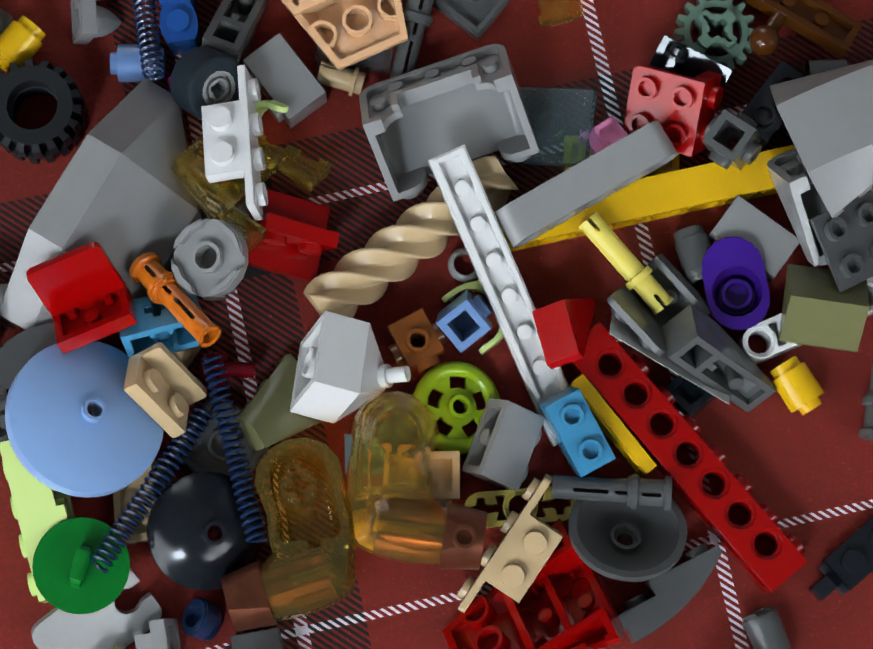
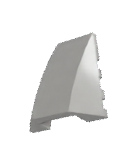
[770,59,873,219]

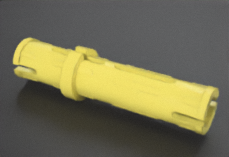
[578,211,674,315]

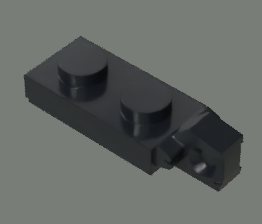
[808,516,873,601]

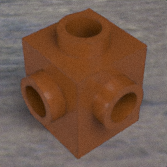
[388,309,447,374]

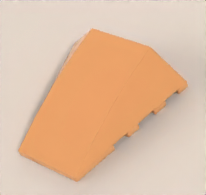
[281,0,408,71]

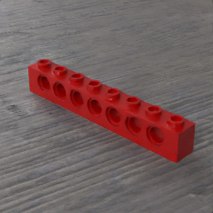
[568,322,808,594]

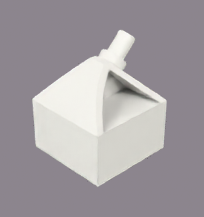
[290,311,411,424]

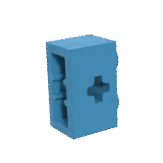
[119,287,201,358]
[537,386,616,477]

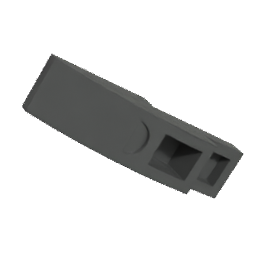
[618,543,722,643]

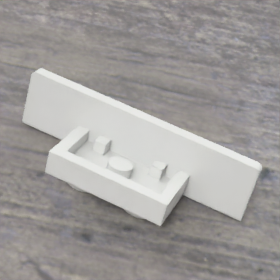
[201,65,268,221]

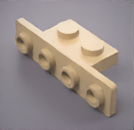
[456,474,563,613]

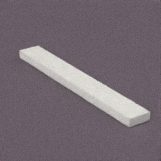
[427,144,569,447]

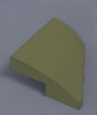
[237,353,322,452]

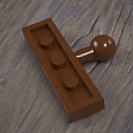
[742,0,863,59]

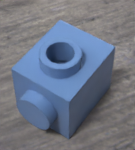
[436,289,493,353]

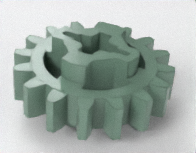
[673,0,754,69]

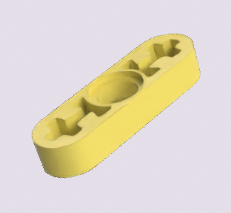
[464,486,576,528]

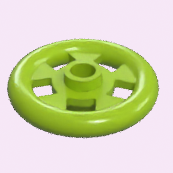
[412,361,500,454]

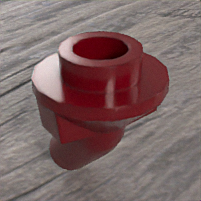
[198,352,255,387]

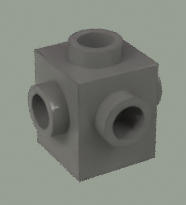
[702,109,762,171]

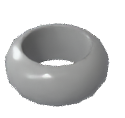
[447,247,478,283]

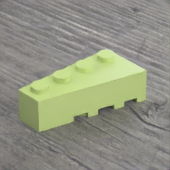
[0,440,75,603]

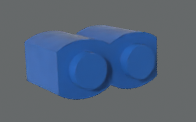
[158,0,202,56]

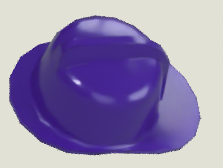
[702,237,770,330]

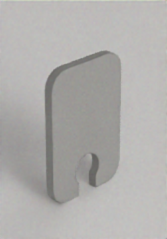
[31,568,162,649]

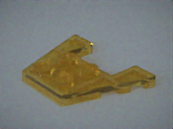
[171,134,333,253]

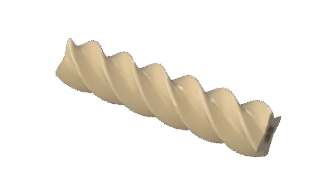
[303,156,518,318]

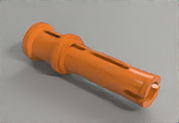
[129,252,221,347]

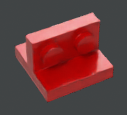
[244,189,340,283]

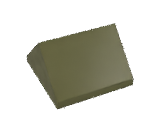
[778,264,870,352]

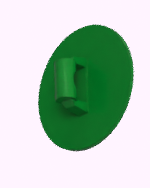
[32,517,130,614]

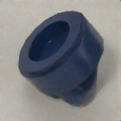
[181,598,223,641]

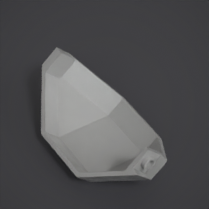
[0,78,202,330]

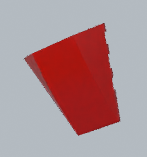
[442,518,623,649]

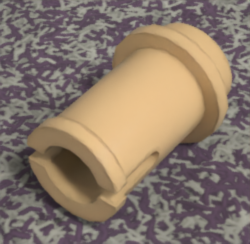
[317,60,366,97]

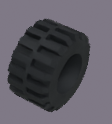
[0,59,88,164]

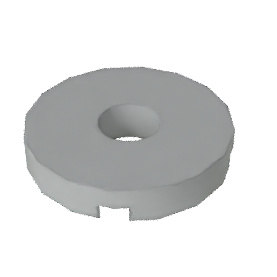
[171,218,249,299]

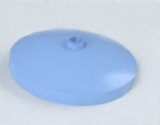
[5,341,164,498]

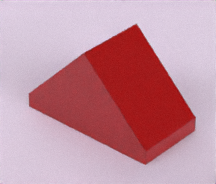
[532,298,596,369]

